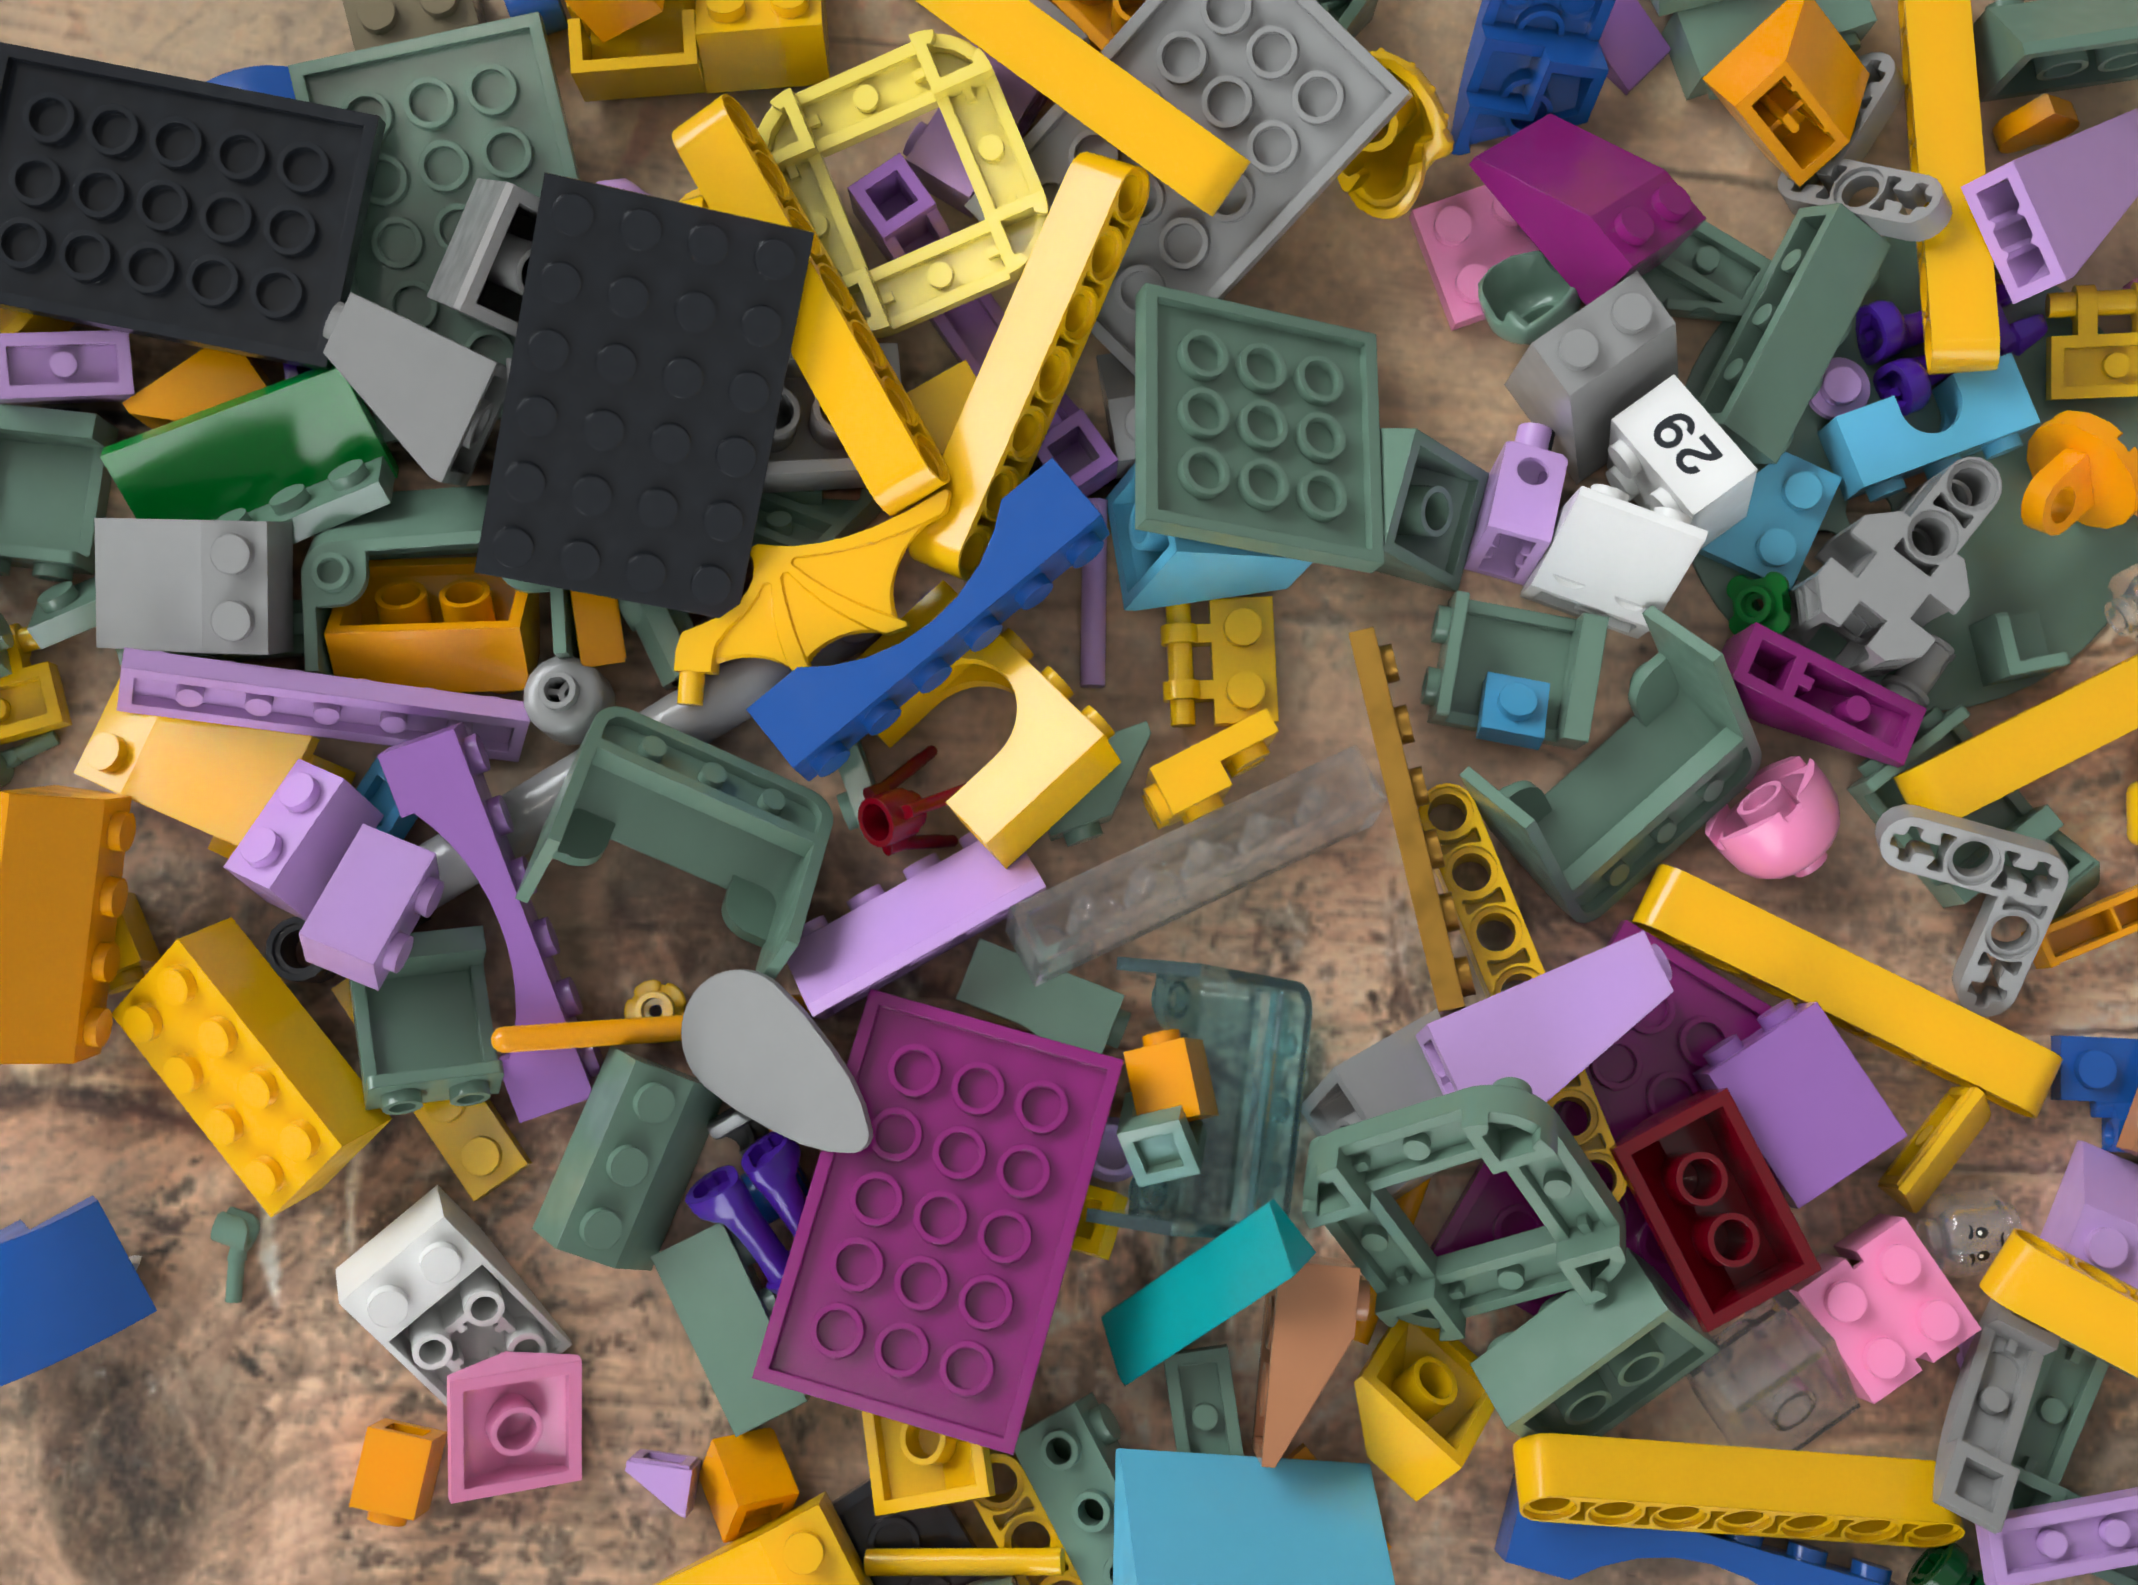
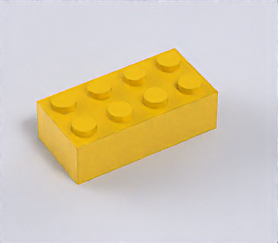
[112,917,392,1217]

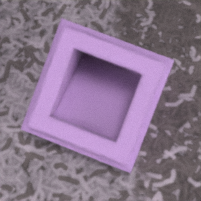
[625,1449,701,1518]

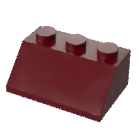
[1609,1088,1822,1333]

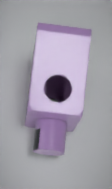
[1464,422,1568,586]

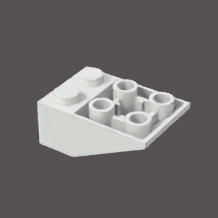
[1520,484,1709,639]
[335,1185,572,1406]

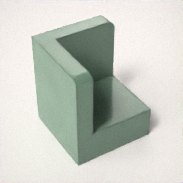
[1969,610,2071,687]
[1116,1092,1207,1188]

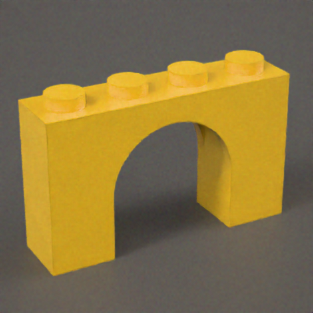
[856,580,1121,869]

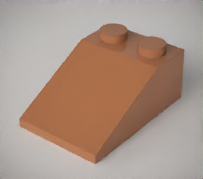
[1252,1256,1370,1468]

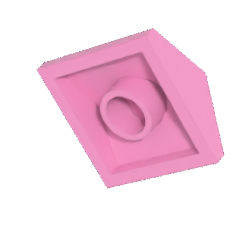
[447,1351,582,1504]

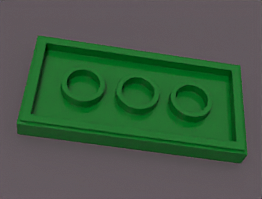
[100,365,399,520]

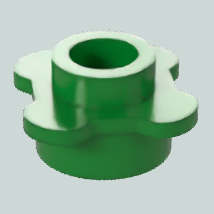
[1726,572,1792,635]

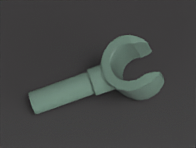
[0,730,61,788]
[210,1207,260,1303]

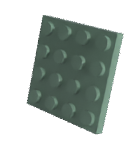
[1135,283,1384,573]

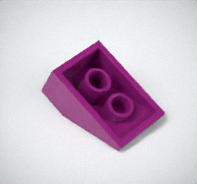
[1468,113,1707,305]

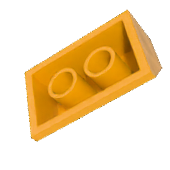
[324,557,540,694]

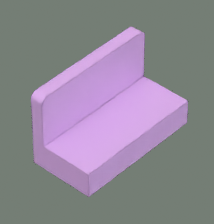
[0,330,134,405]

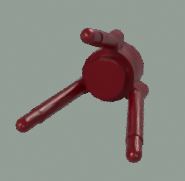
[858,745,966,856]

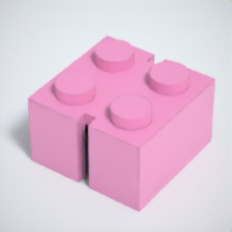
[1781,1213,1982,1404]

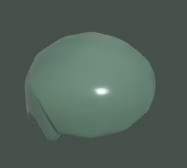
[1478,251,1581,345]

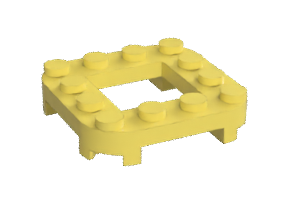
[758,29,1050,338]

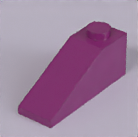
[1721,622,1927,768]

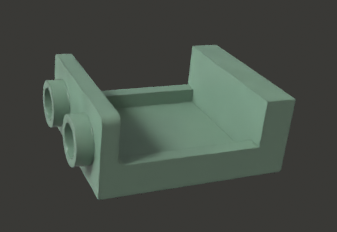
[0,404,119,582]
[1420,590,1609,750]
[1847,704,2064,908]
[349,925,504,1115]

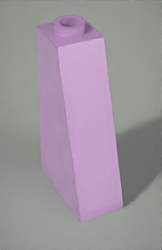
[1961,108,2138,304]
[1415,930,1674,1102]

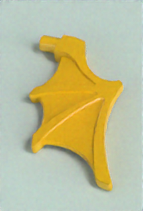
[674,489,952,706]

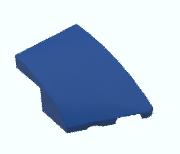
[1451,0,1616,155]
[0,1195,157,1387]

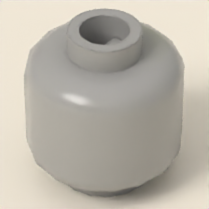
[524,656,616,745]

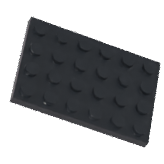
[0,42,386,370]
[474,172,814,618]

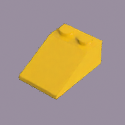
[74,678,320,846]
[653,1491,873,1585]

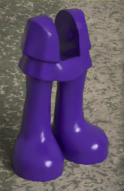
[1855,278,2048,416]
[685,1131,806,1295]

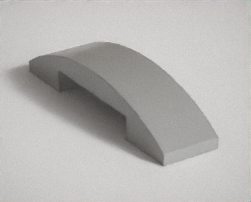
[1933,1298,2061,1534]

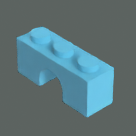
[1817,352,2040,503]

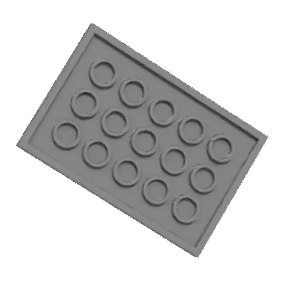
[964,0,1413,376]

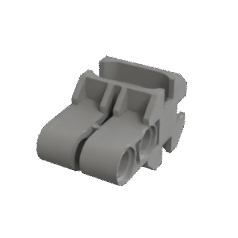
[1786,456,2002,678]

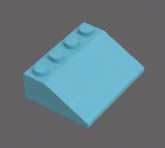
[1113,1448,1395,1585]

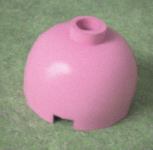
[1705,756,1840,879]

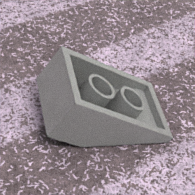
[94,518,294,655]

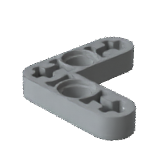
[1778,52,1952,242]
[1875,804,2069,1017]

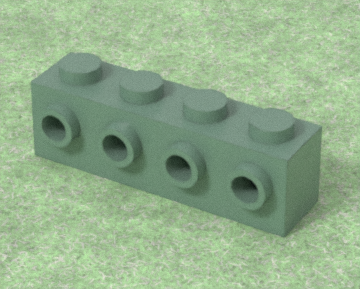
[1698,203,1891,464]
[1015,1392,1122,1585]

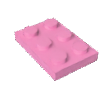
[1409,185,1540,331]

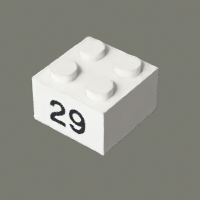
[1606,374,1758,550]

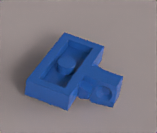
[2051,1035,2138,1153]

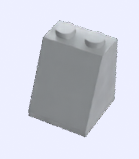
[427,178,540,337]
[1504,271,1678,484]
[323,292,508,486]
[1299,1008,1443,1200]

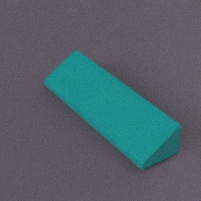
[1101,1198,1316,1386]

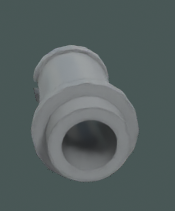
[1881,633,1956,708]

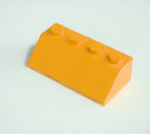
[0,785,136,1064]

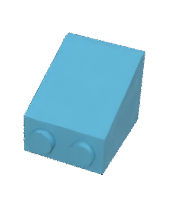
[1106,463,1313,611]

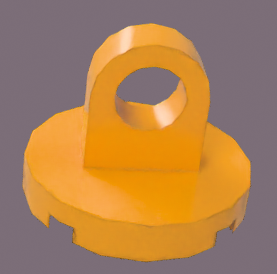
[2021,410,2138,536]

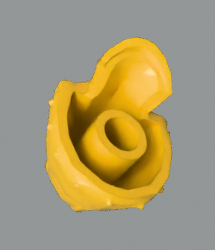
[1337,47,1454,220]

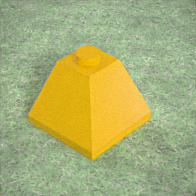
[1354,1319,1495,1502]

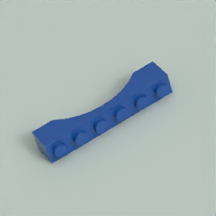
[746,458,1110,782]
[1494,1473,1898,1585]

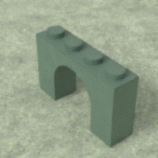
[956,938,1131,1054]

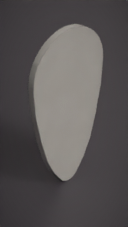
[681,969,873,1153]

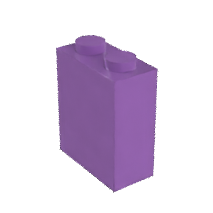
[1693,999,1908,1209]

